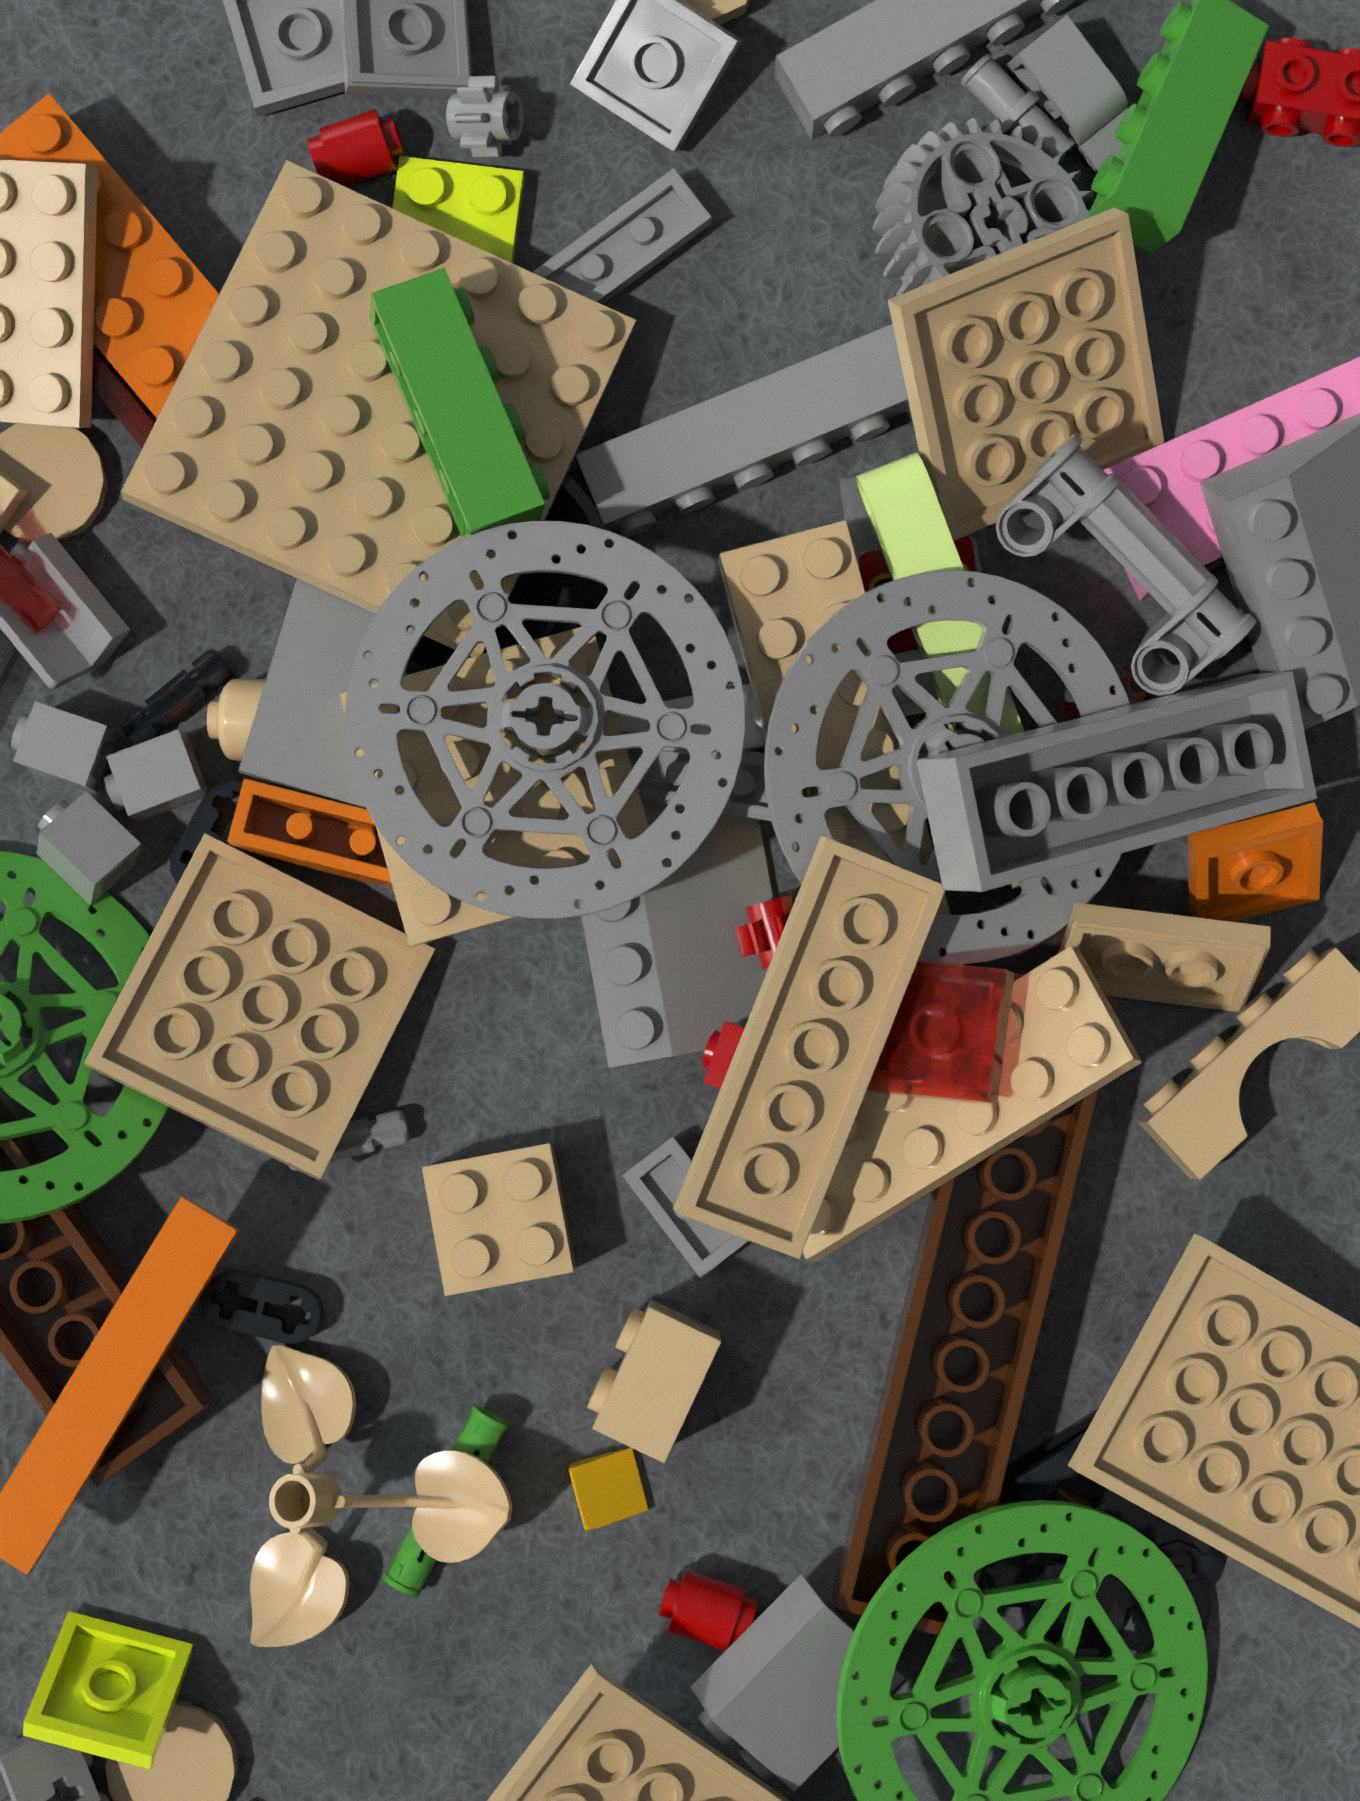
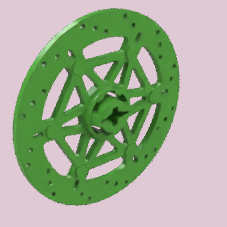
[0,851,168,1224]
[836,1500,1208,1801]

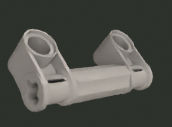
[996,433,1257,696]

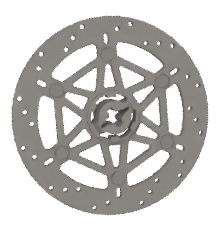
[345,521,745,919]
[764,570,1130,964]

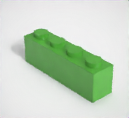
[1088,0,1269,255]
[369,268,550,539]

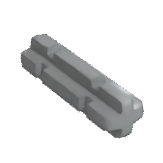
[289,1109,410,1171]

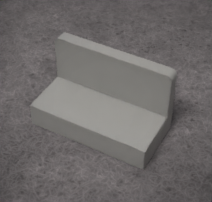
[0,533,130,689]

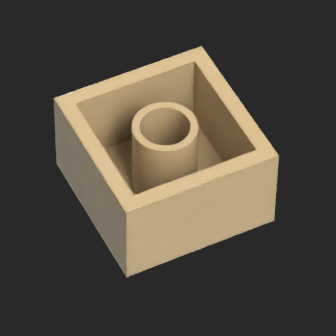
[422,1142,576,1296]
[587,1299,721,1463]

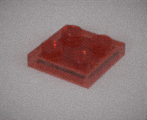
[867,962,1015,1106]

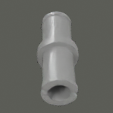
[960,53,1076,158]

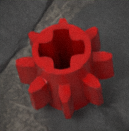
[734,895,794,970]

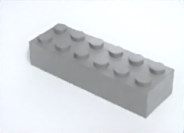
[916,671,1317,892]

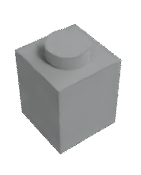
[11,701,119,793]
[104,729,209,822]
[36,791,141,906]

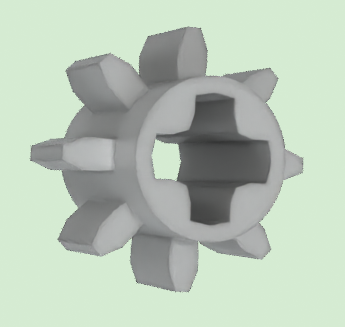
[446,76,524,157]

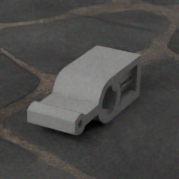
[1006,15,1129,174]

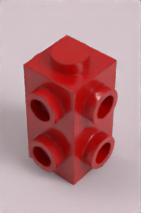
[1238,38,1360,147]

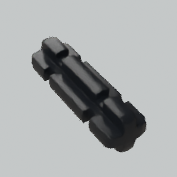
[119,649,233,745]

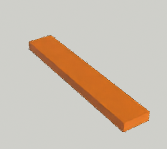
[0,1196,240,1576]

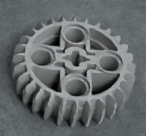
[872,118,1095,296]

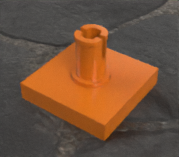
[1188,803,1323,922]

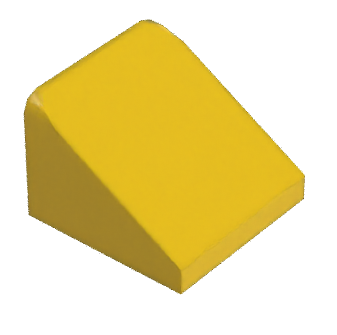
[569,1447,649,1532]

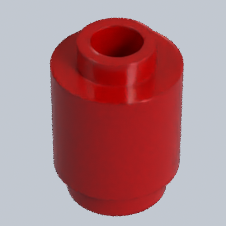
[307,109,405,187]
[658,1569,758,1651]

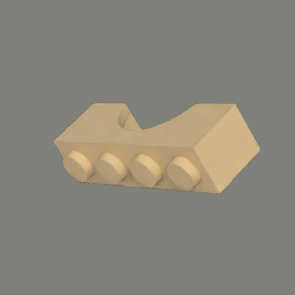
[1138,947,1360,1180]

